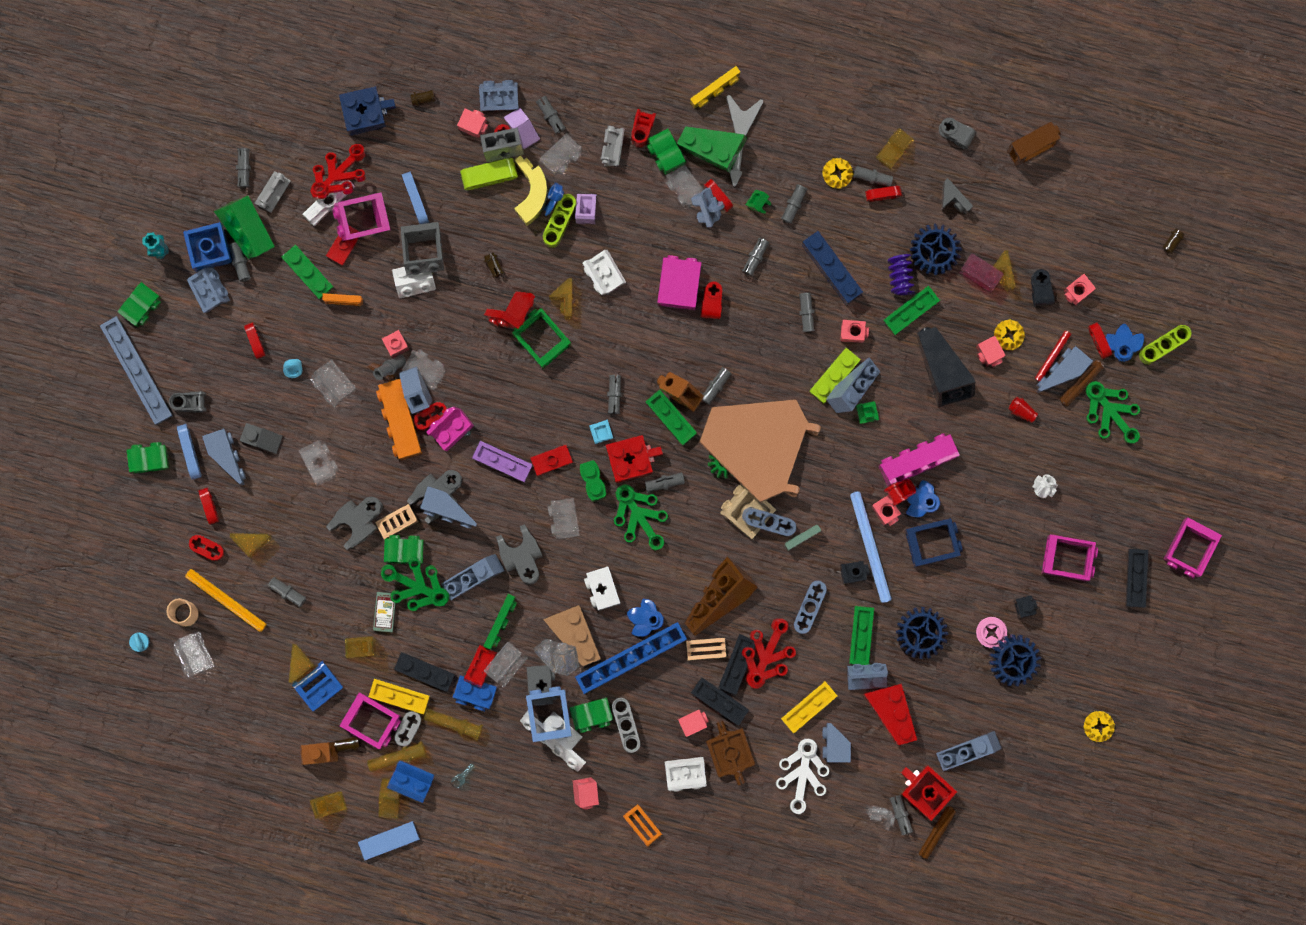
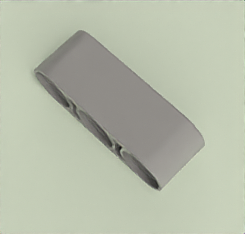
[612,698,640,753]

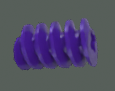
[887,254,915,295]

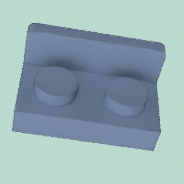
[479,80,518,111]
[187,268,230,313]
[847,663,888,690]

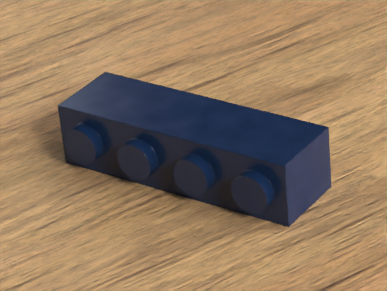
[801,231,863,306]

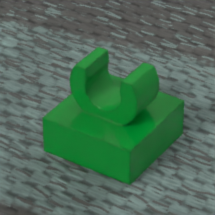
[745,190,771,214]
[856,401,879,424]

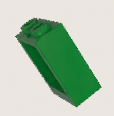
[512,308,571,370]

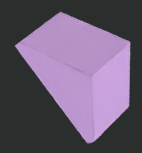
[504,108,540,149]
[575,194,596,224]

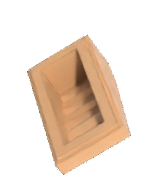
[375,504,418,539]

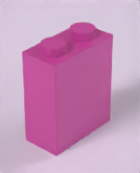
[657,255,701,310]

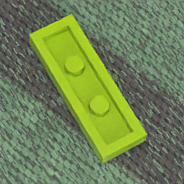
[809,348,861,404]

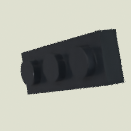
[1125,549,1148,608]
[718,634,755,695]
[394,652,455,692]
[691,677,749,726]

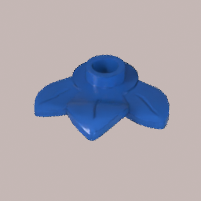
[543,183,564,216]
[1106,324,1144,362]
[906,480,940,517]
[627,599,664,637]

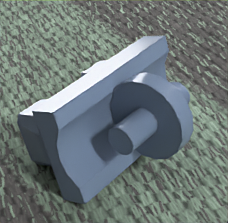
[691,188,724,227]

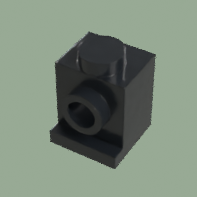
[840,561,870,585]
[1013,595,1037,619]

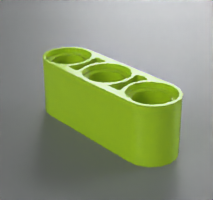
[460,158,518,190]
[543,194,576,248]
[1139,325,1191,364]

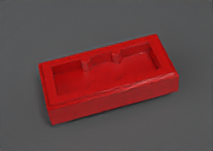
[326,225,360,266]
[531,445,573,476]
[464,645,497,688]

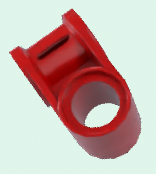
[631,109,656,148]
[701,281,722,319]
[884,479,916,507]

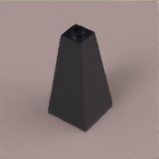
[917,327,976,407]

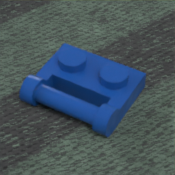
[292,661,344,712]

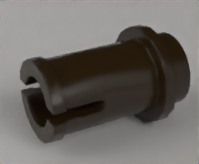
[410,90,435,107]
[1162,229,1185,254]
[484,252,504,278]
[335,736,361,753]

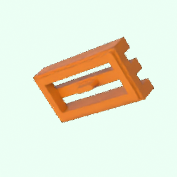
[322,293,363,306]
[623,804,662,846]

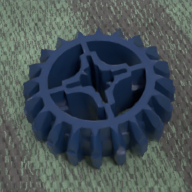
[910,224,962,275]
[896,607,948,659]
[989,634,1041,687]

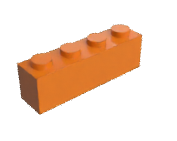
[376,379,422,460]

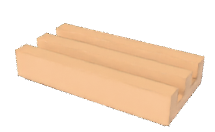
[686,638,726,660]

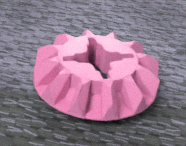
[976,617,1007,648]

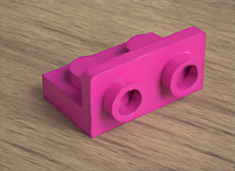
[427,407,474,451]

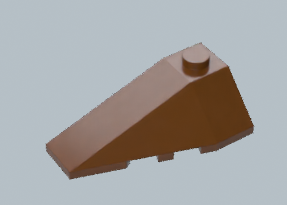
[685,556,758,635]

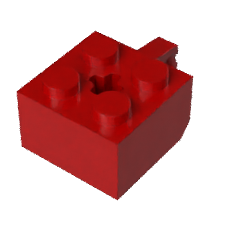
[606,435,663,484]
[900,765,957,821]

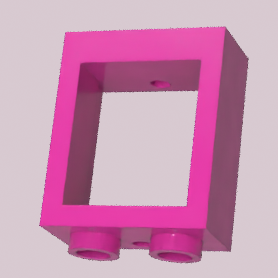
[332,192,390,241]
[1163,517,1222,578]
[1041,534,1098,581]
[340,692,401,750]

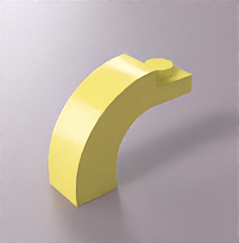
[514,156,547,226]

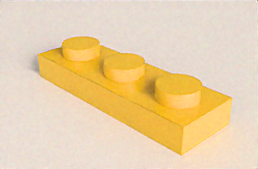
[690,66,740,109]
[368,679,430,714]
[781,681,837,734]

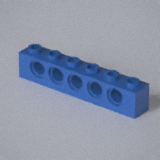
[575,622,687,694]

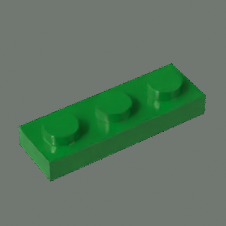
[282,244,334,300]
[883,285,940,336]
[645,390,697,446]
[484,594,517,650]
[849,606,874,665]

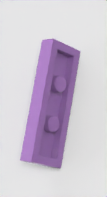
[472,441,533,483]

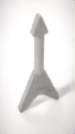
[727,95,763,187]

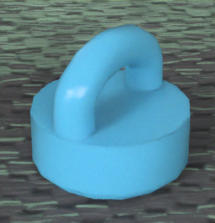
[283,359,303,378]
[129,632,150,652]

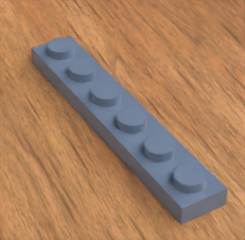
[100,316,173,425]

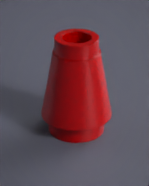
[1008,397,1038,423]

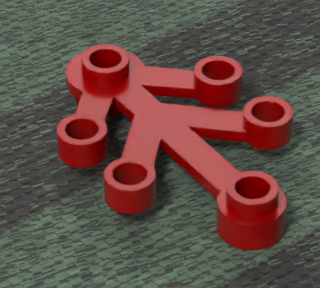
[310,144,366,199]
[742,618,796,688]

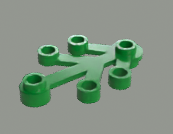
[1086,381,1140,444]
[614,485,668,550]
[381,557,449,611]

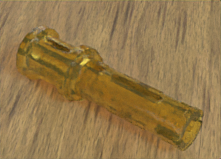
[424,708,483,741]
[367,741,427,772]

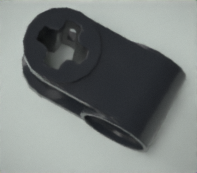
[1031,269,1054,307]

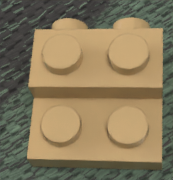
[720,485,776,539]

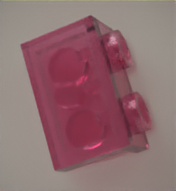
[959,254,1003,293]

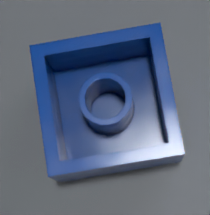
[183,222,232,272]

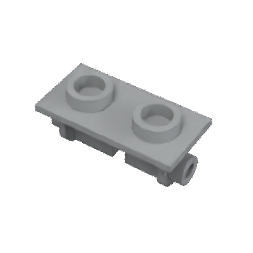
[601,126,625,166]
[255,171,291,213]

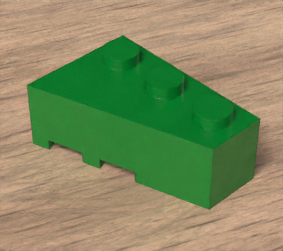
[677,126,747,173]
[214,196,275,259]

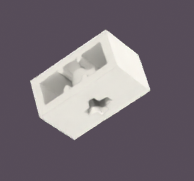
[584,567,620,611]

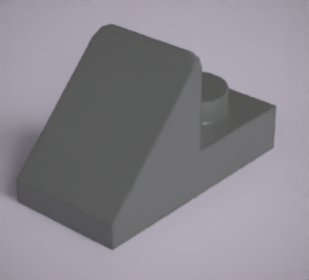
[941,178,973,215]
[240,423,283,454]

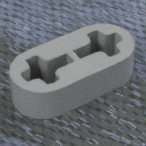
[395,711,422,746]

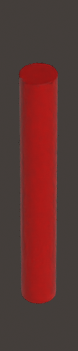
[1035,331,1071,382]

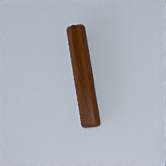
[1060,360,1104,406]
[919,806,956,859]

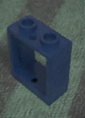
[905,518,963,568]

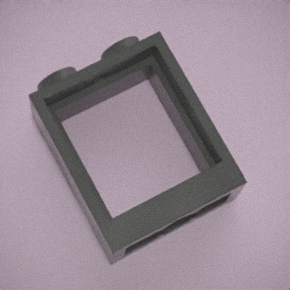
[401,222,444,275]

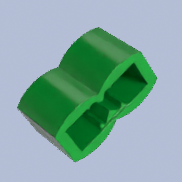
[646,129,686,175]
[118,282,161,327]
[127,442,169,474]
[580,460,606,502]
[384,535,424,564]
[570,698,613,733]

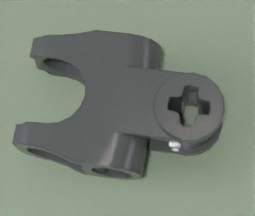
[407,470,462,524]
[326,497,383,551]
[496,524,543,585]

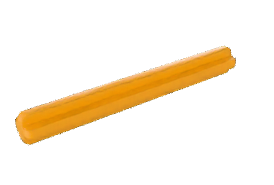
[185,569,266,632]

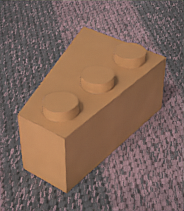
[543,605,601,667]

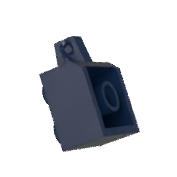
[339,86,396,136]

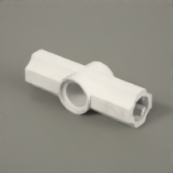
[302,180,355,227]

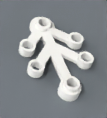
[776,739,829,814]

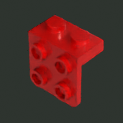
[484,291,535,329]

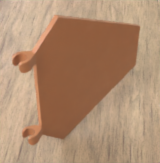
[699,400,821,503]

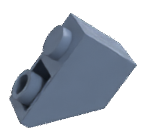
[399,366,432,414]
[822,723,851,762]

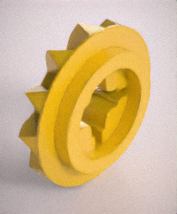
[823,158,853,188]
[994,319,1025,350]
[1084,711,1115,742]

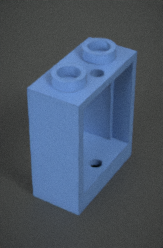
[526,687,572,742]

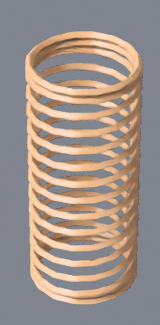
[167,598,198,627]

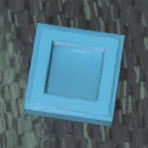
[589,420,613,444]

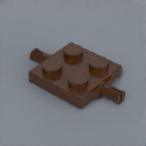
[706,720,755,786]

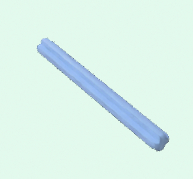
[850,492,891,603]

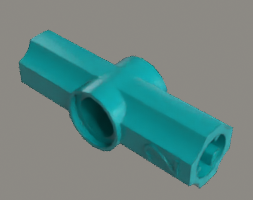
[142,232,169,259]

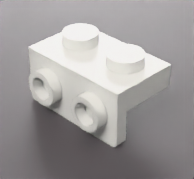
[583,250,626,295]
[392,267,436,298]
[665,757,707,791]

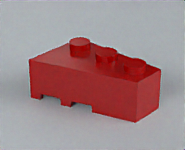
[862,684,917,745]

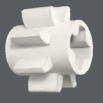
[1033,474,1058,498]

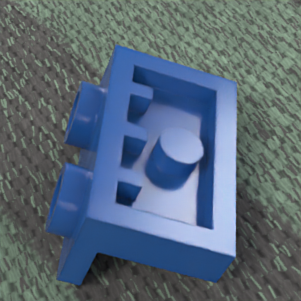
[453,675,497,711]
[387,761,434,803]

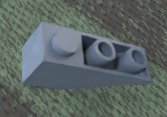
[1036,346,1093,393]
[826,358,880,413]
[202,429,246,486]
[421,486,477,529]
[441,554,504,600]
[936,731,1002,771]

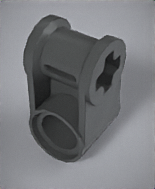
[938,118,977,149]
[169,392,207,413]

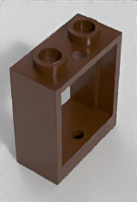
[1007,121,1061,167]

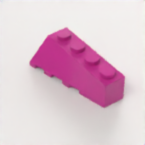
[879,433,960,487]

